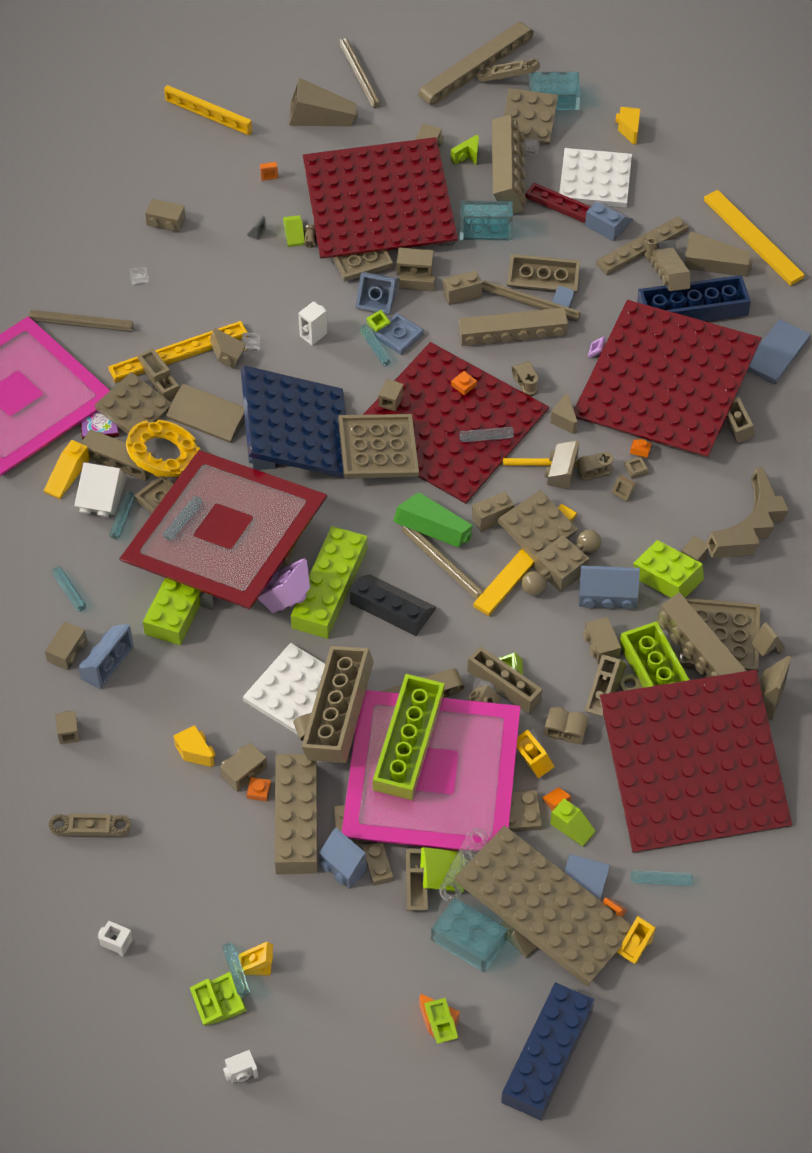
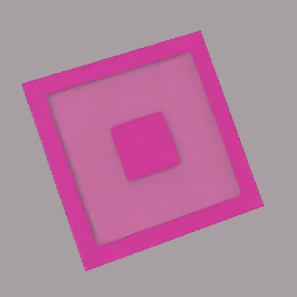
[0,316,110,476]
[342,690,520,853]

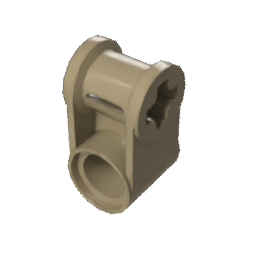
[511,361,539,396]
[576,452,613,481]

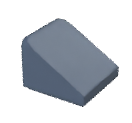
[552,286,574,308]

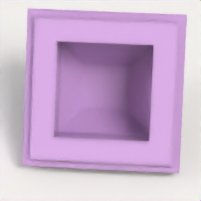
[588,336,605,358]

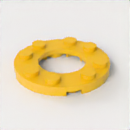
[126,420,200,477]

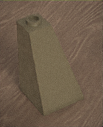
[289,78,358,126]

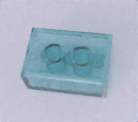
[528,72,580,110]
[460,201,513,241]
[431,897,508,972]

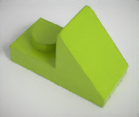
[450,135,479,165]
[283,215,305,247]

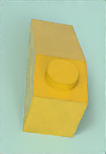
[44,440,90,499]

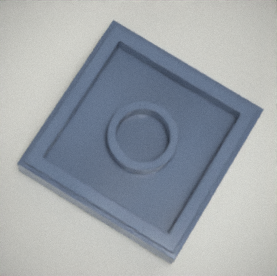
[374,313,424,355]

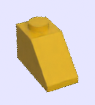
[615,107,640,144]
[516,730,555,779]

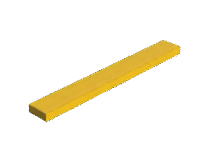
[704,190,805,286]
[108,321,248,383]
[473,504,577,616]

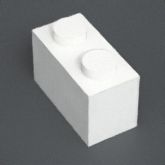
[298,301,327,346]

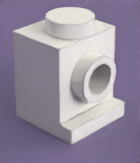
[98,921,133,957]
[223,1050,258,1083]

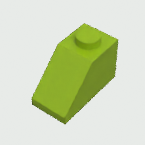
[550,799,596,847]

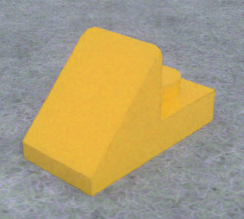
[617,916,656,964]
[237,942,273,976]

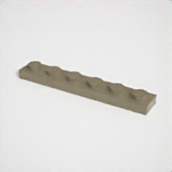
[596,216,689,275]

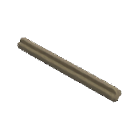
[340,38,380,108]
[482,280,580,321]
[29,310,134,331]
[402,526,483,599]

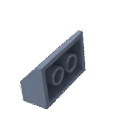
[579,566,640,610]
[79,624,134,689]

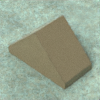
[551,394,577,434]

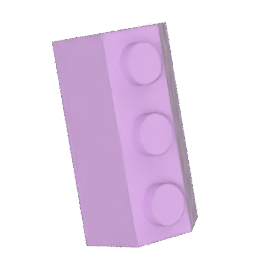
[258,558,310,613]

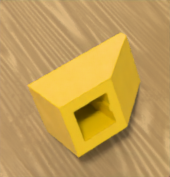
[173,725,216,767]

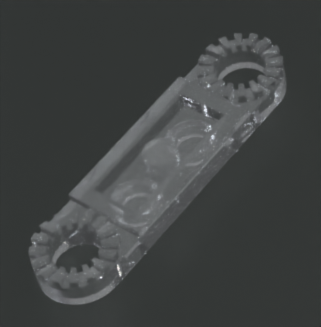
[439,827,488,902]

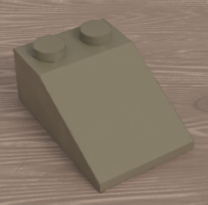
[758,656,792,720]

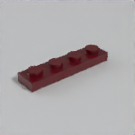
[525,183,591,223]

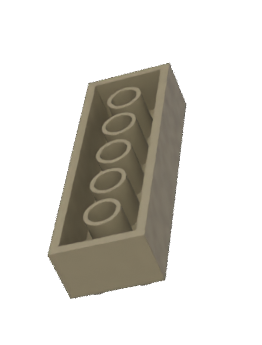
[492,114,526,216]
[657,592,746,677]
[302,646,374,763]
[275,754,317,874]

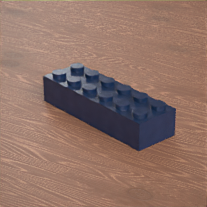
[637,275,751,321]
[501,982,595,1121]

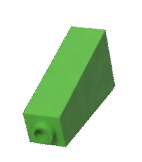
[393,492,473,547]

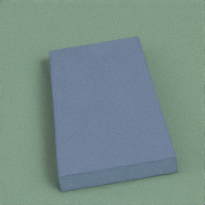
[748,319,811,384]

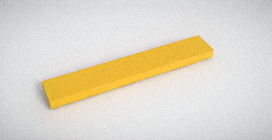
[164,85,252,135]

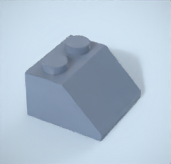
[585,202,633,241]
[355,272,399,314]
[319,828,366,888]

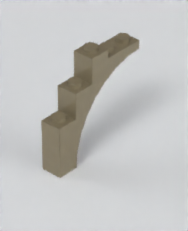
[706,467,788,558]

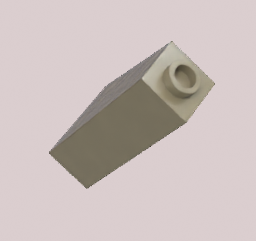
[685,231,753,277]

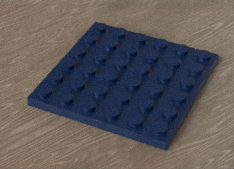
[241,365,351,479]

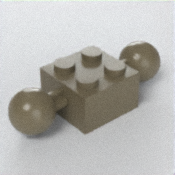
[522,529,601,596]

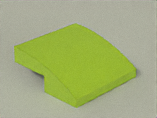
[420,847,464,893]
[190,971,247,1026]

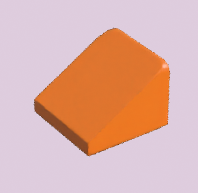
[542,787,571,811]
[603,897,627,917]

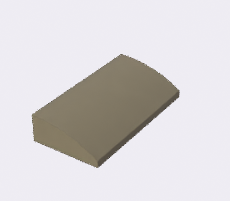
[507,254,580,293]
[166,384,245,443]

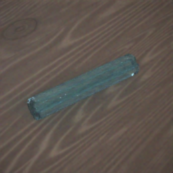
[359,324,392,366]
[459,427,514,442]
[110,491,135,540]
[163,495,203,541]
[52,566,86,612]
[630,870,692,886]
[222,942,250,998]

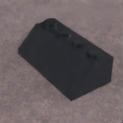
[349,574,436,636]

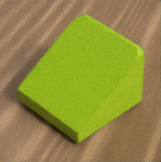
[366,310,391,332]
[499,652,523,675]

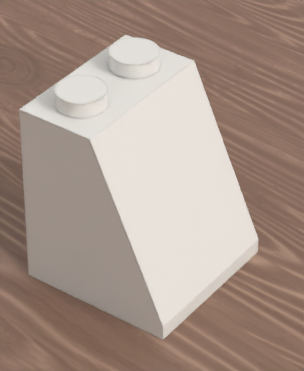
[74,463,127,518]

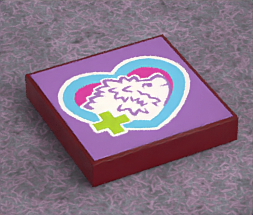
[81,411,119,440]

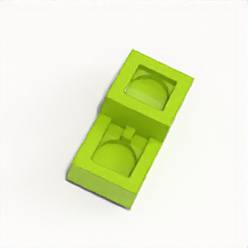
[424,997,458,1044]

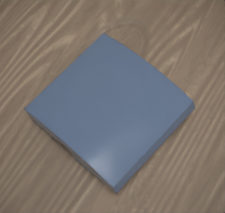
[565,854,610,901]

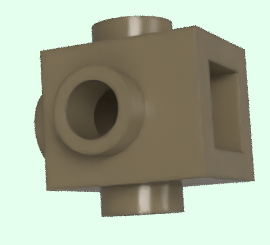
[468,685,501,704]

